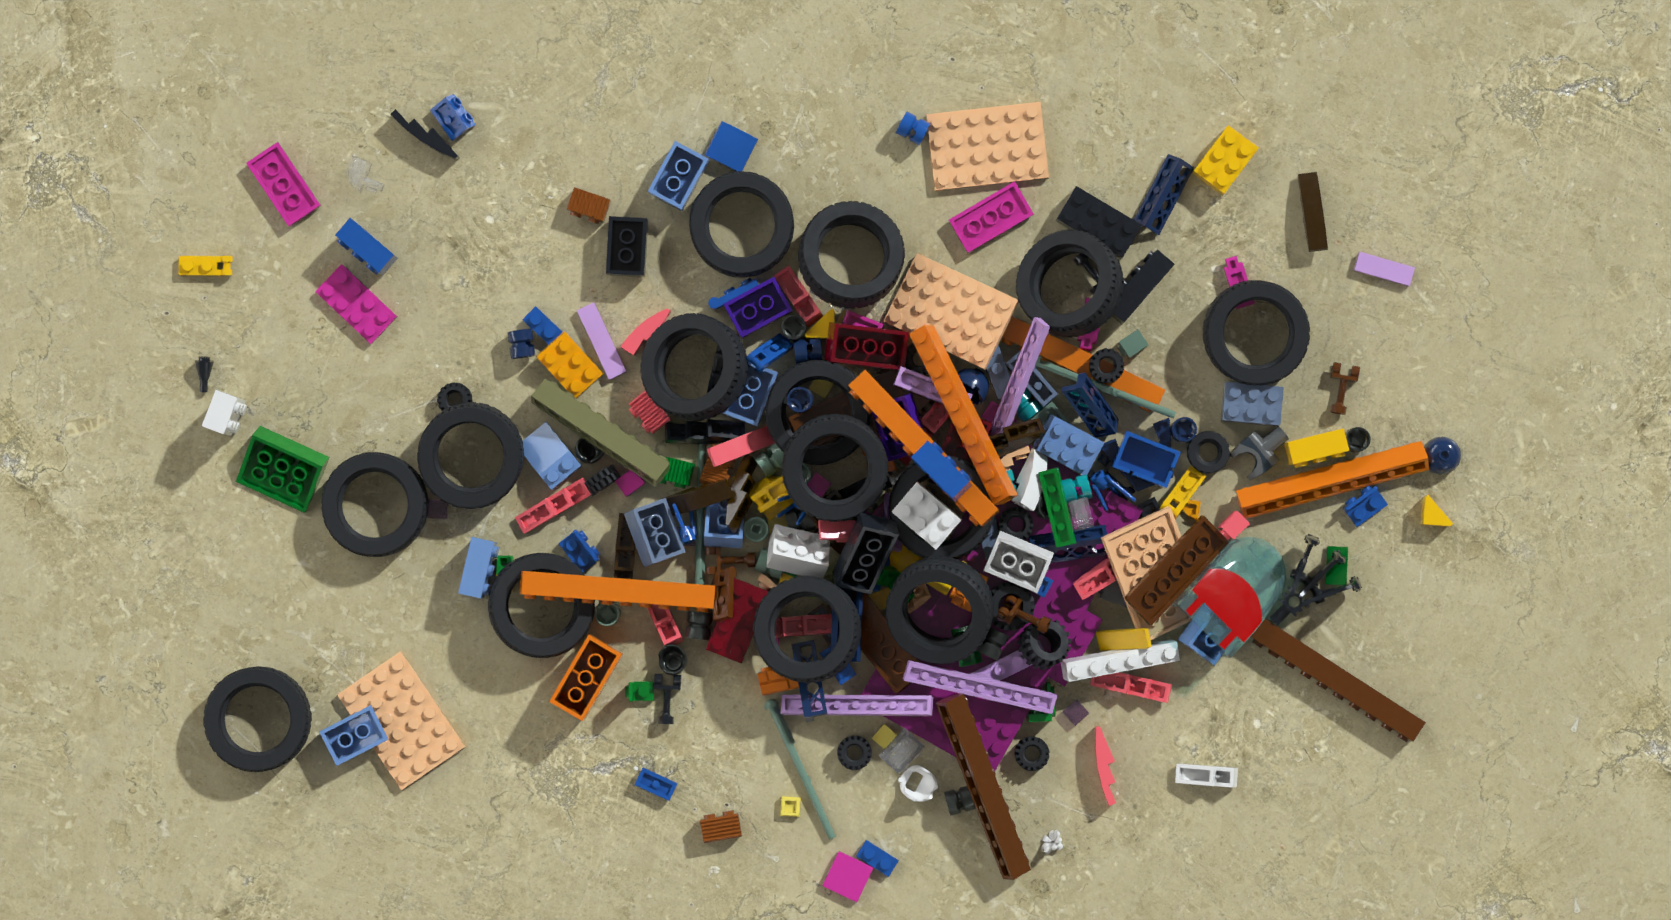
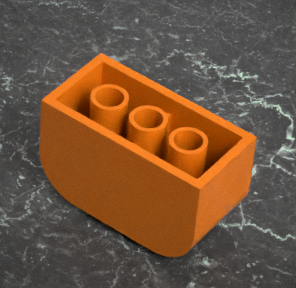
[549,634,623,721]

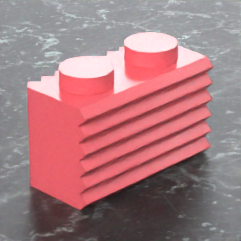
[629,391,671,434]
[1218,511,1250,540]

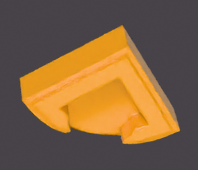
[1183,500,1201,520]

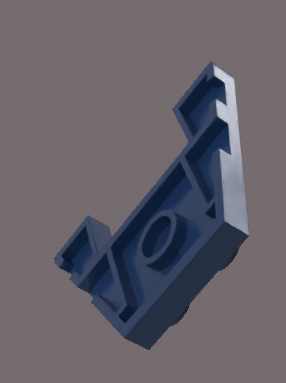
[1101,418,1173,492]

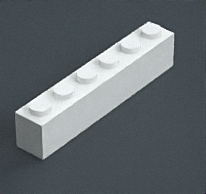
[1061,639,1180,682]

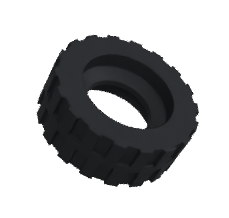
[1187,431,1230,473]

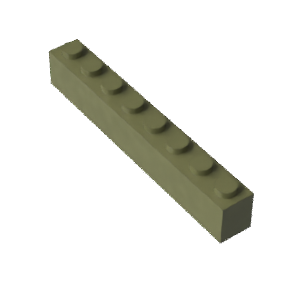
[531,379,670,487]

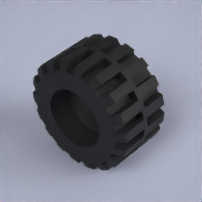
[991,582,1035,630]
[1018,618,1071,670]

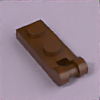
[713,566,737,622]

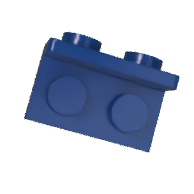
[430,94,476,141]
[1343,486,1388,527]
[558,529,600,573]

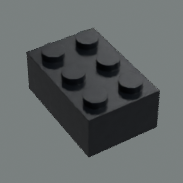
[606,216,648,277]

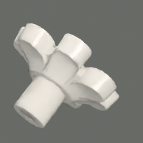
[1041,830,1063,854]

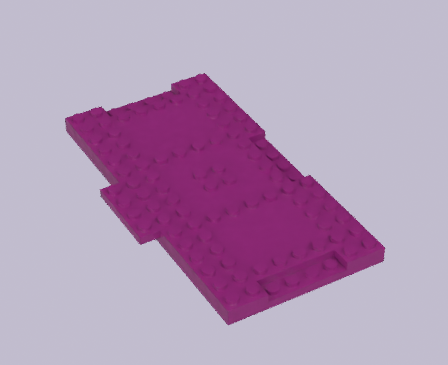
[861,445,1143,770]

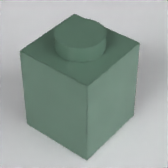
[1117,329,1149,359]

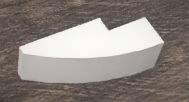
[1012,448,1048,511]
[1175,764,1238,788]

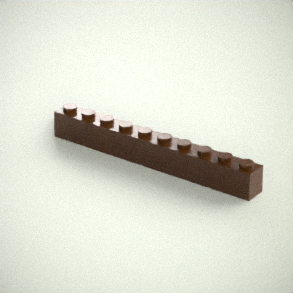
[1249,617,1426,743]
[936,693,1031,880]

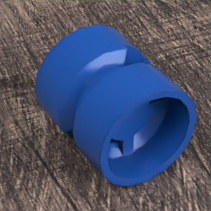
[896,111,931,145]

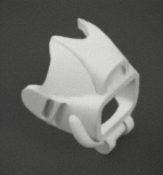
[897,765,938,802]

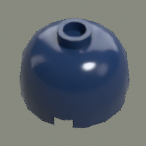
[957,368,989,405]
[1424,436,1461,475]

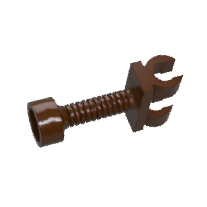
[1330,362,1360,415]
[705,547,756,574]
[996,595,1051,634]

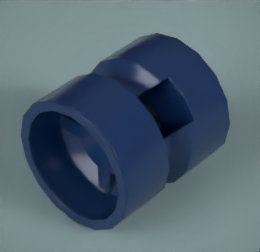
[507,329,535,359]
[794,338,823,365]
[787,387,814,412]
[1170,417,1197,443]

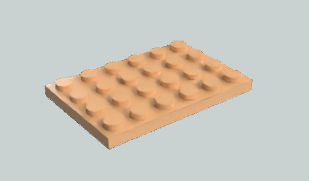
[926,102,1049,191]
[883,253,1019,370]
[1101,506,1203,640]
[337,651,466,790]

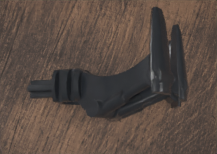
[1269,534,1362,626]

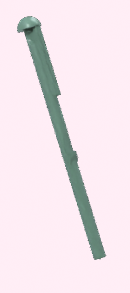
[1035,355,1176,419]
[694,444,706,585]
[764,699,836,840]

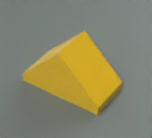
[804,309,835,339]
[1421,495,1453,527]

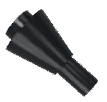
[195,356,214,392]

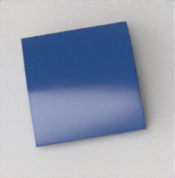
[705,121,758,171]

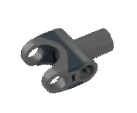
[1229,426,1289,481]

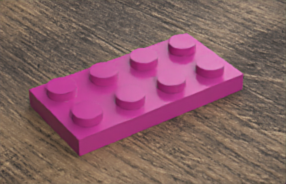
[246,142,321,227]
[948,181,1034,253]
[315,264,398,345]

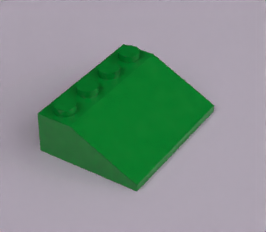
[236,426,330,513]

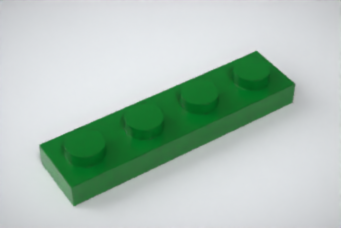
[1038,468,1076,548]

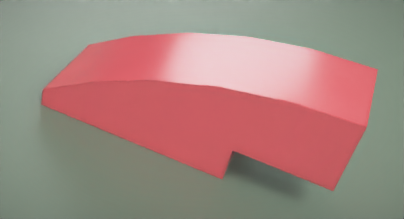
[773,266,823,327]
[621,308,671,356]
[648,604,684,646]

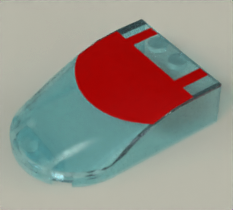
[1171,537,1286,658]

